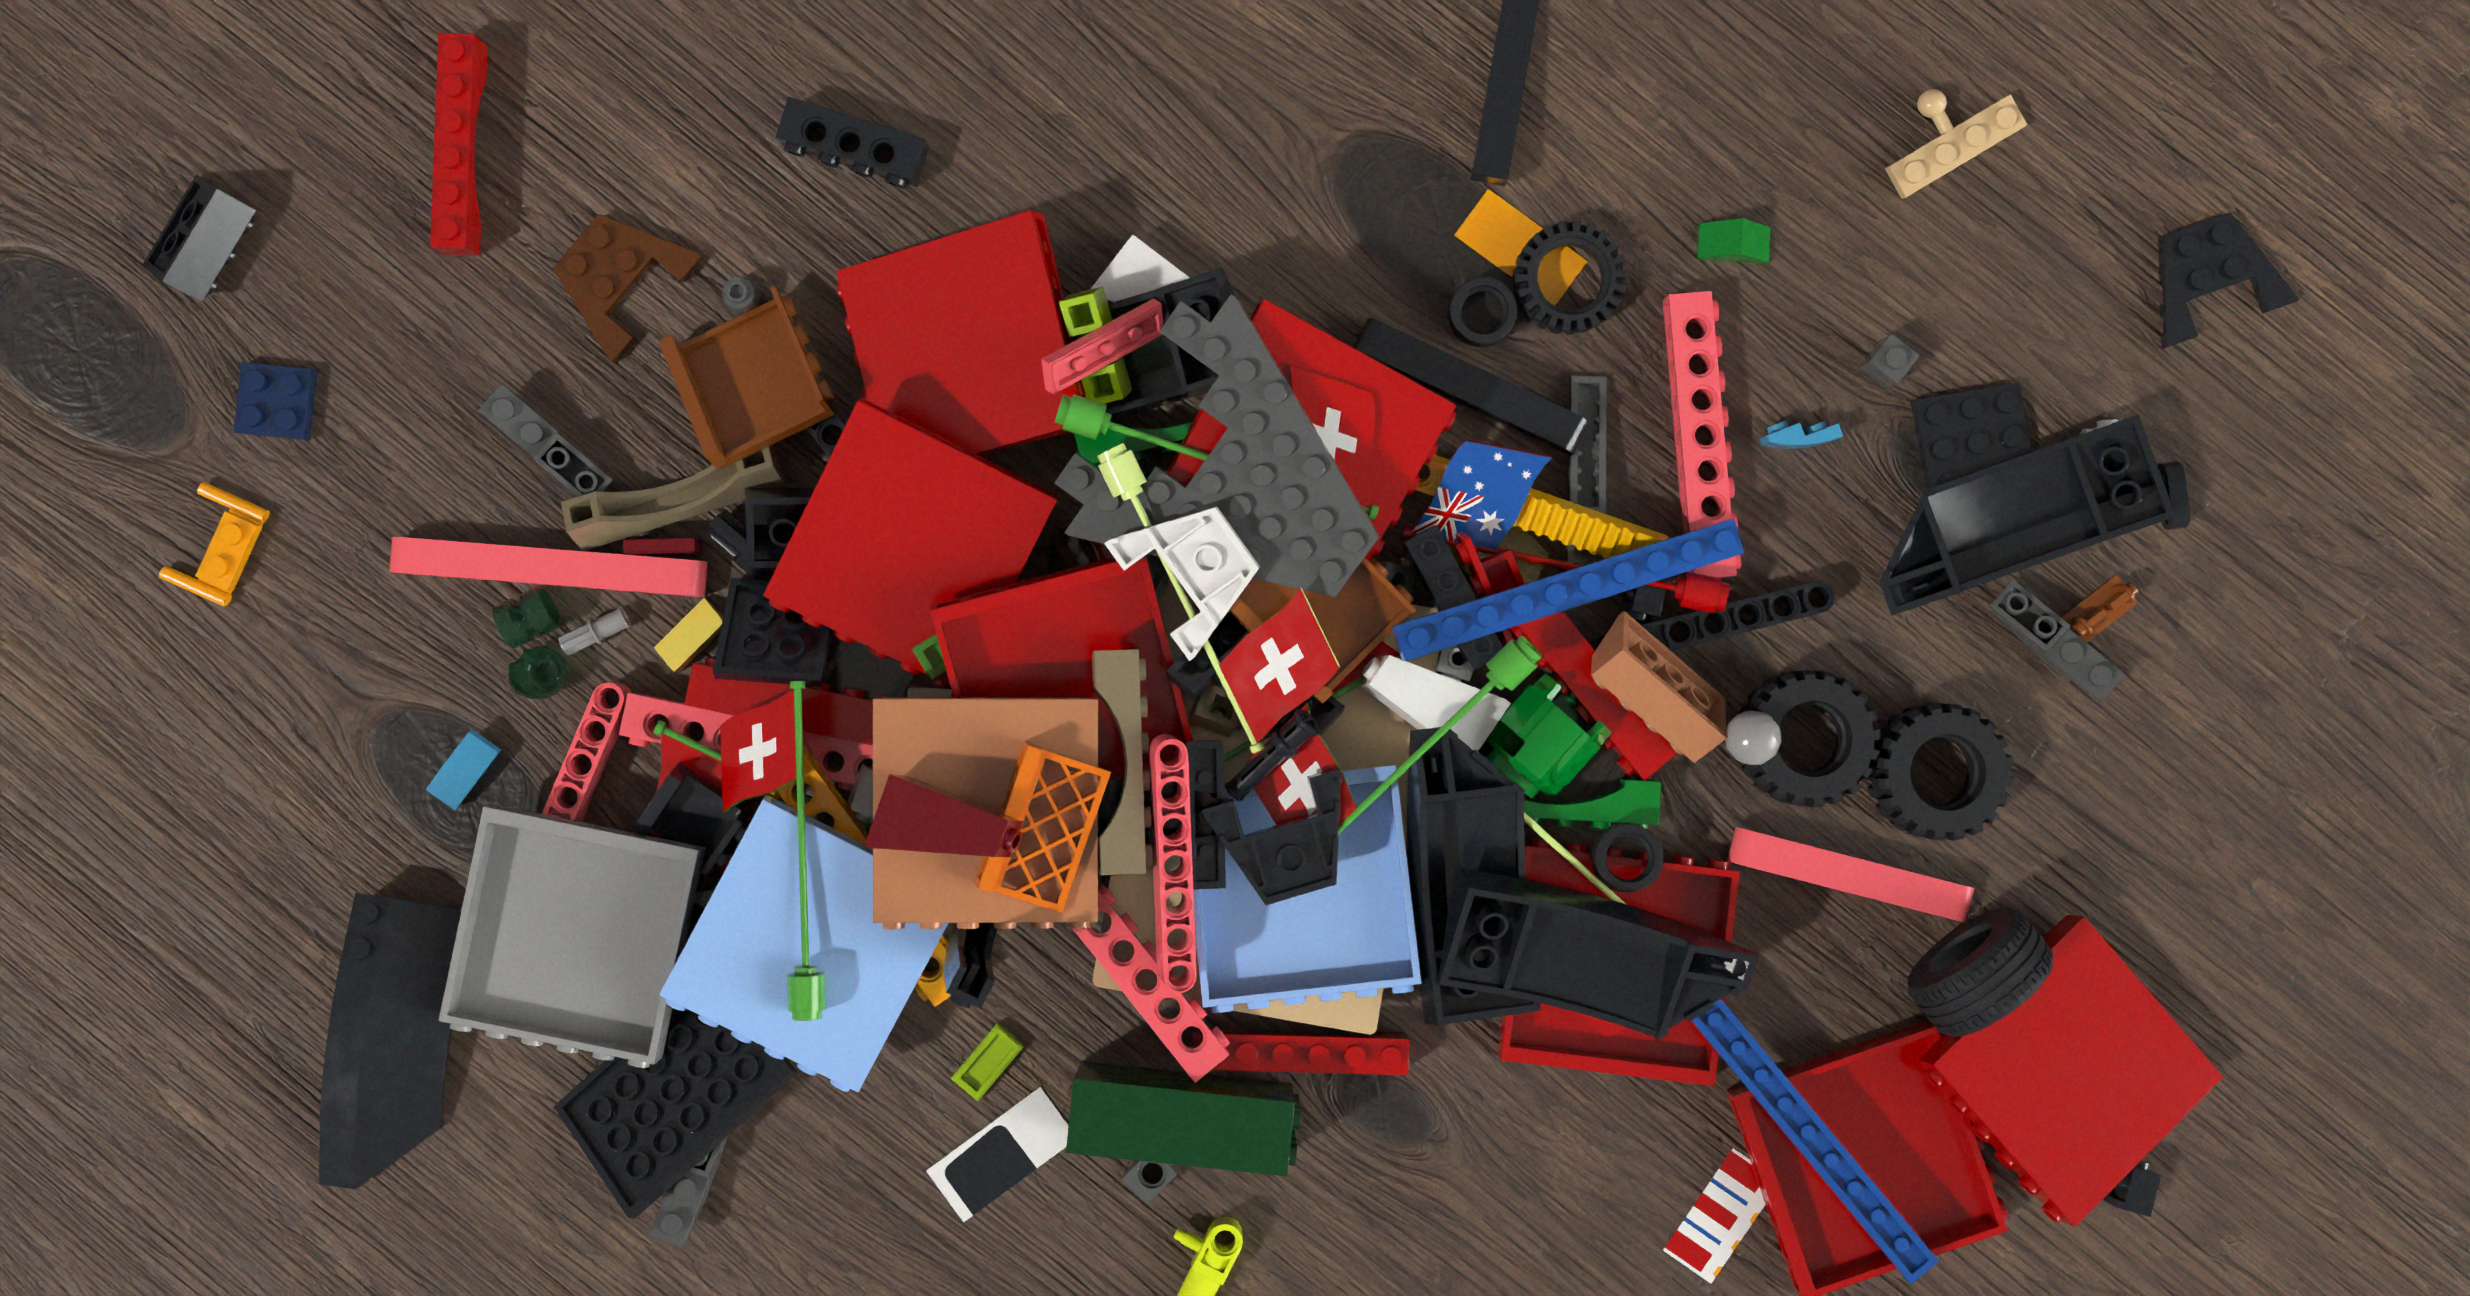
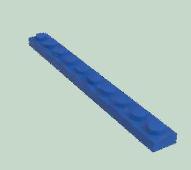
[1392,519,1744,661]
[1691,999,1939,1285]

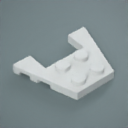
[1104,506,1260,661]

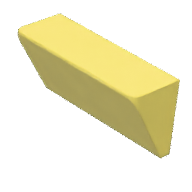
[654,598,723,673]

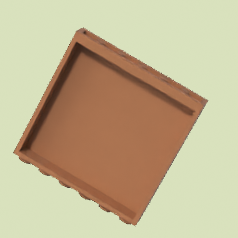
[873,697,1098,929]

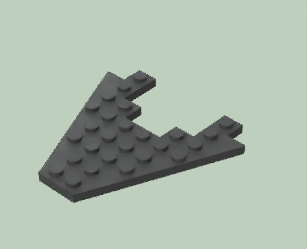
[1055,294,1380,597]

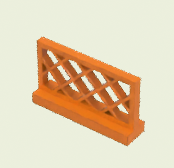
[975,741,1111,913]

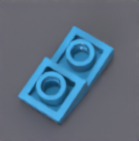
[1759,420,1844,449]
[426,729,501,811]

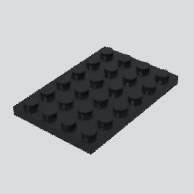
[554,1008,797,1219]

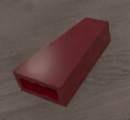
[864,774,1023,857]

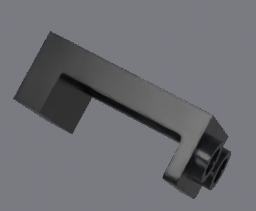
[632,762,752,876]

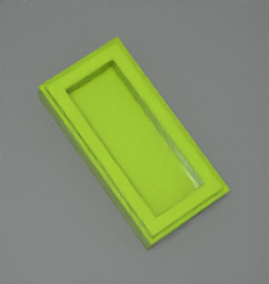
[951,1023,1025,1101]

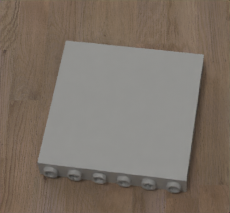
[439,804,706,1068]

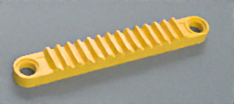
[1415,455,1670,559]

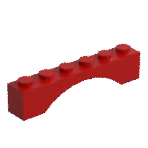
[430,33,488,256]
[1193,1027,1409,1075]

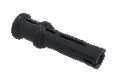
[1225,708,1321,802]

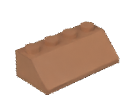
[1591,611,1727,763]

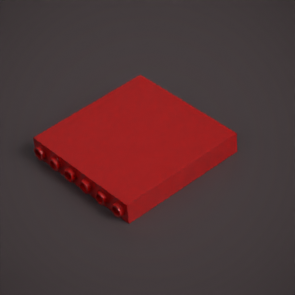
[836,210,1086,457]
[1166,297,1456,561]
[763,397,1057,689]
[930,555,1193,778]
[1497,838,1740,1086]
[1918,915,2223,1227]
[1726,1021,2008,1296]

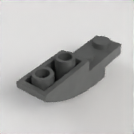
[478,383,613,497]
[1989,580,2126,704]
[649,1136,728,1248]

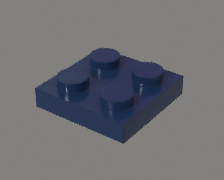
[234,362,317,441]

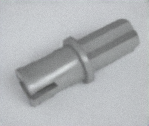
[559,607,631,655]

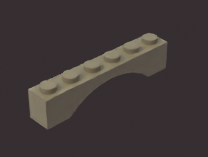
[561,445,786,551]
[1092,649,1153,875]

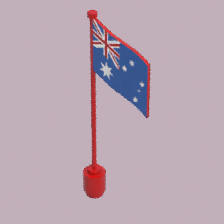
[1403,439,1730,614]

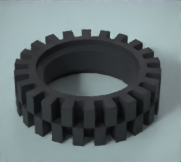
[1512,220,1627,335]

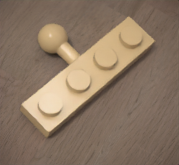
[1885,89,2027,199]

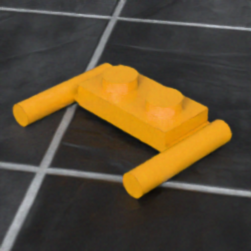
[159,482,270,607]

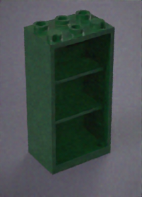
[1066,1061,1301,1177]

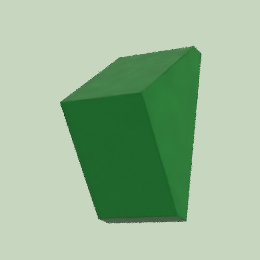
[1697,218,1770,264]

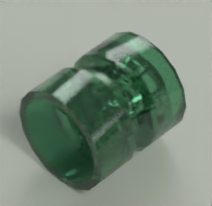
[492,586,561,648]

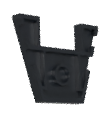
[2158,212,2298,349]
[1201,767,1342,905]

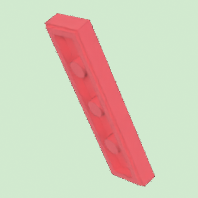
[1041,299,1164,395]

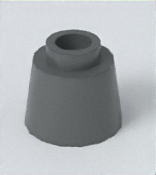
[722,277,764,316]

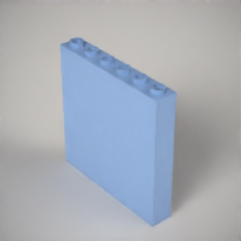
[1193,765,1421,1013]
[659,794,948,1092]

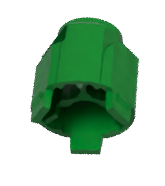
[1486,673,1612,799]

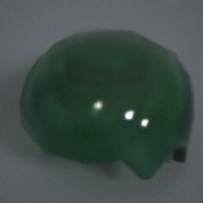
[508,646,568,700]

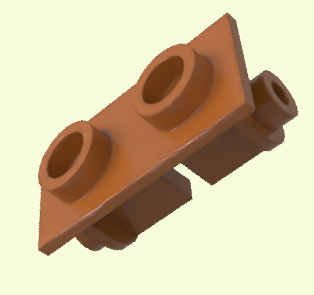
[2061,574,2139,643]

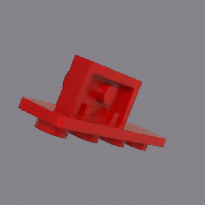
[1454,531,1525,647]

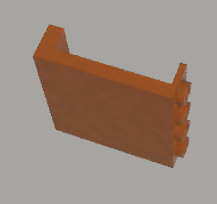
[659,285,835,471]
[1229,557,1416,704]

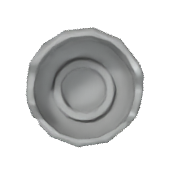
[1725,710,1782,765]

